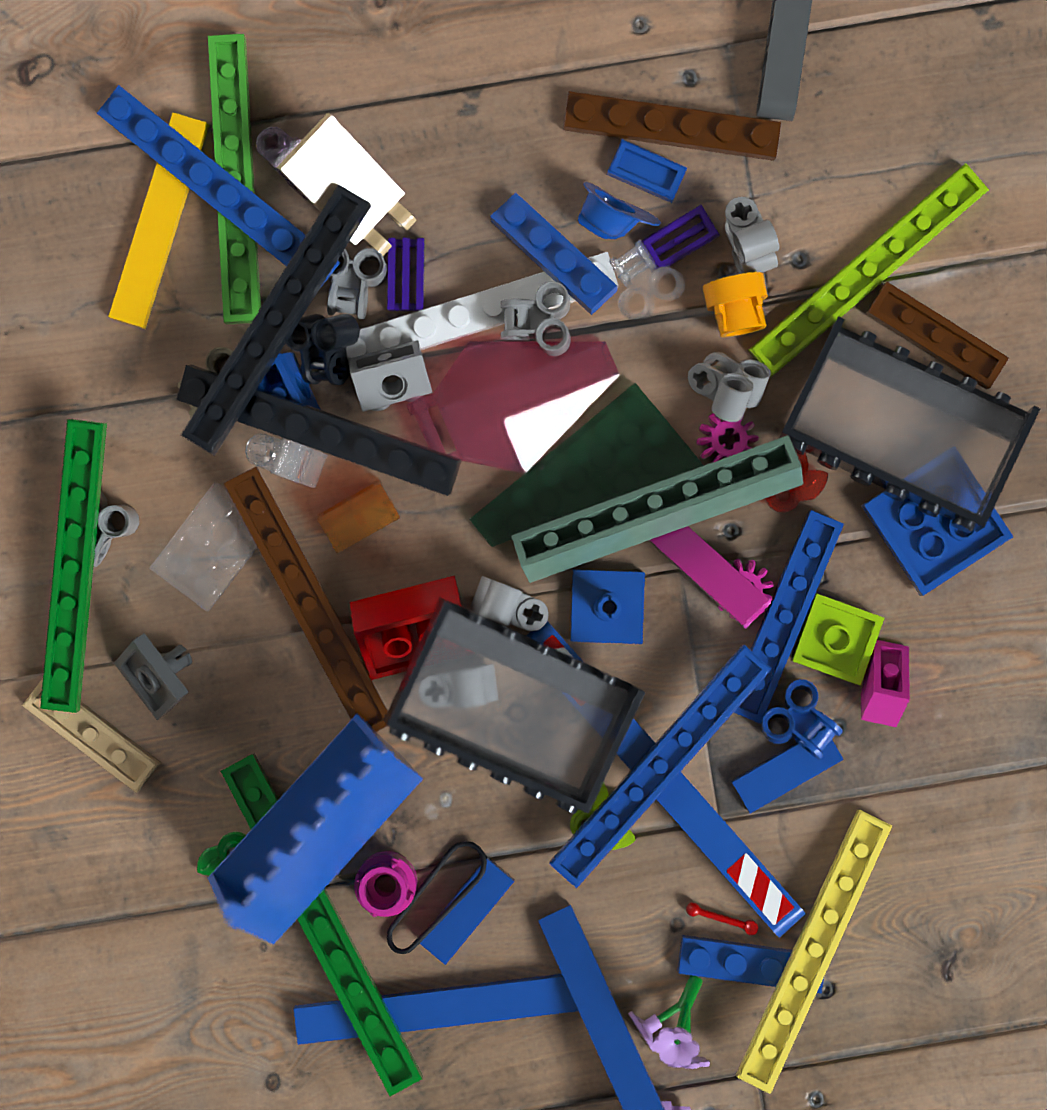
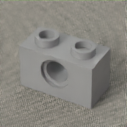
[349,340,432,412]

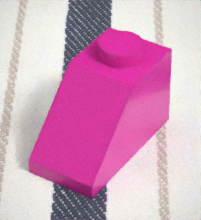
[861,640,910,727]

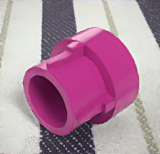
[354,851,417,917]

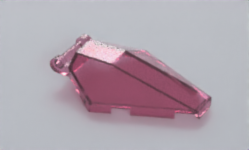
[406,341,620,474]

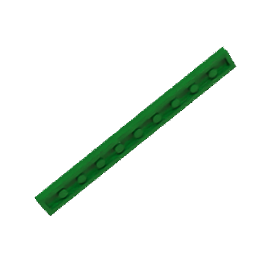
[220,753,423,1097]

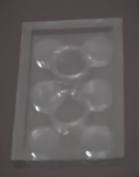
[150,482,258,612]

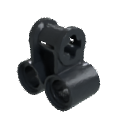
[286,314,360,385]

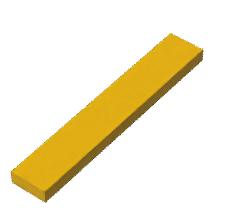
[108,112,209,329]

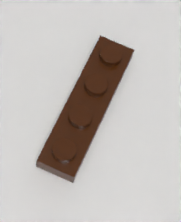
[865,282,1009,390]

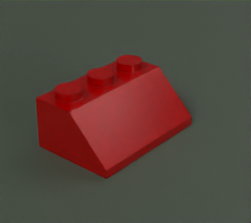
[349,575,475,680]

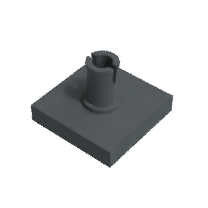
[114,633,192,720]

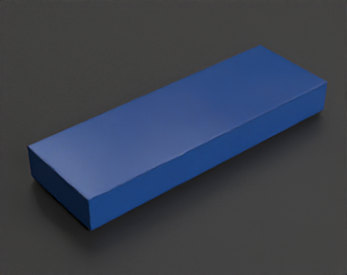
[731,729,844,814]
[420,857,515,965]

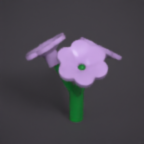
[628,975,710,1069]

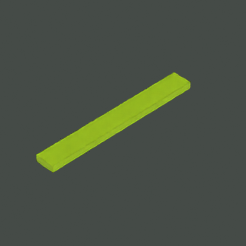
[748,163,989,377]

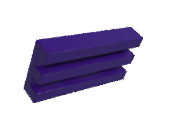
[639,205,720,274]
[387,238,425,312]

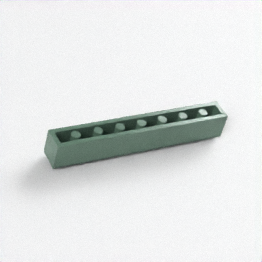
[511,435,803,583]

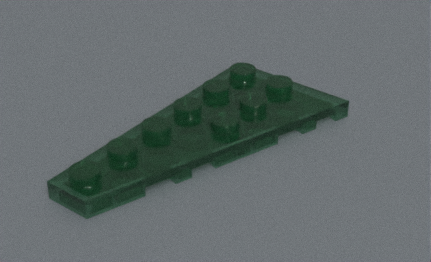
[469,383,704,547]

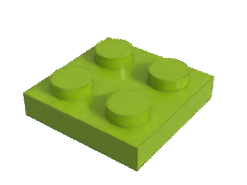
[790,593,885,686]

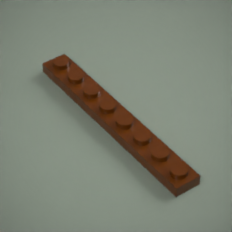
[223,466,388,732]

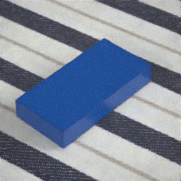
[607,139,687,203]

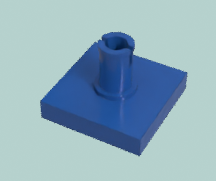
[570,570,645,644]

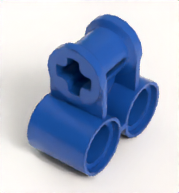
[762,679,843,760]

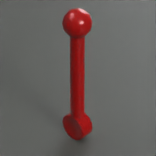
[686,902,759,935]

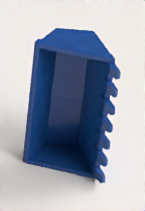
[208,713,423,945]

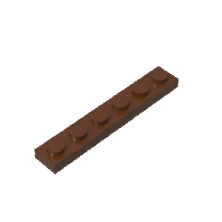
[563,91,781,161]

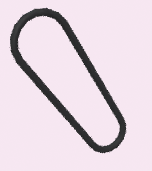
[386,841,487,954]

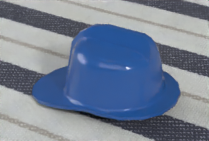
[578,182,661,239]

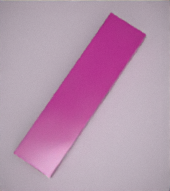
[649,526,771,629]

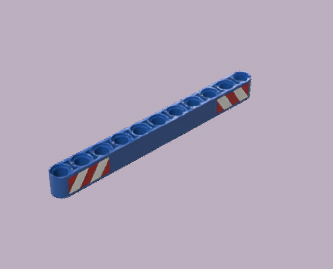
[526,621,806,938]

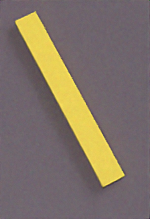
[735,810,892,1094]

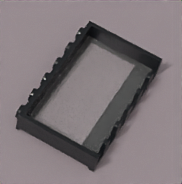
[780,316,1041,533]
[383,597,645,814]

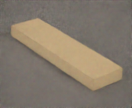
[22,679,161,793]

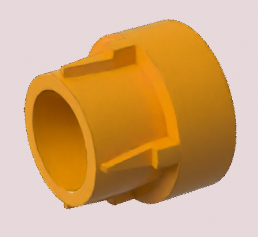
[703,272,768,337]

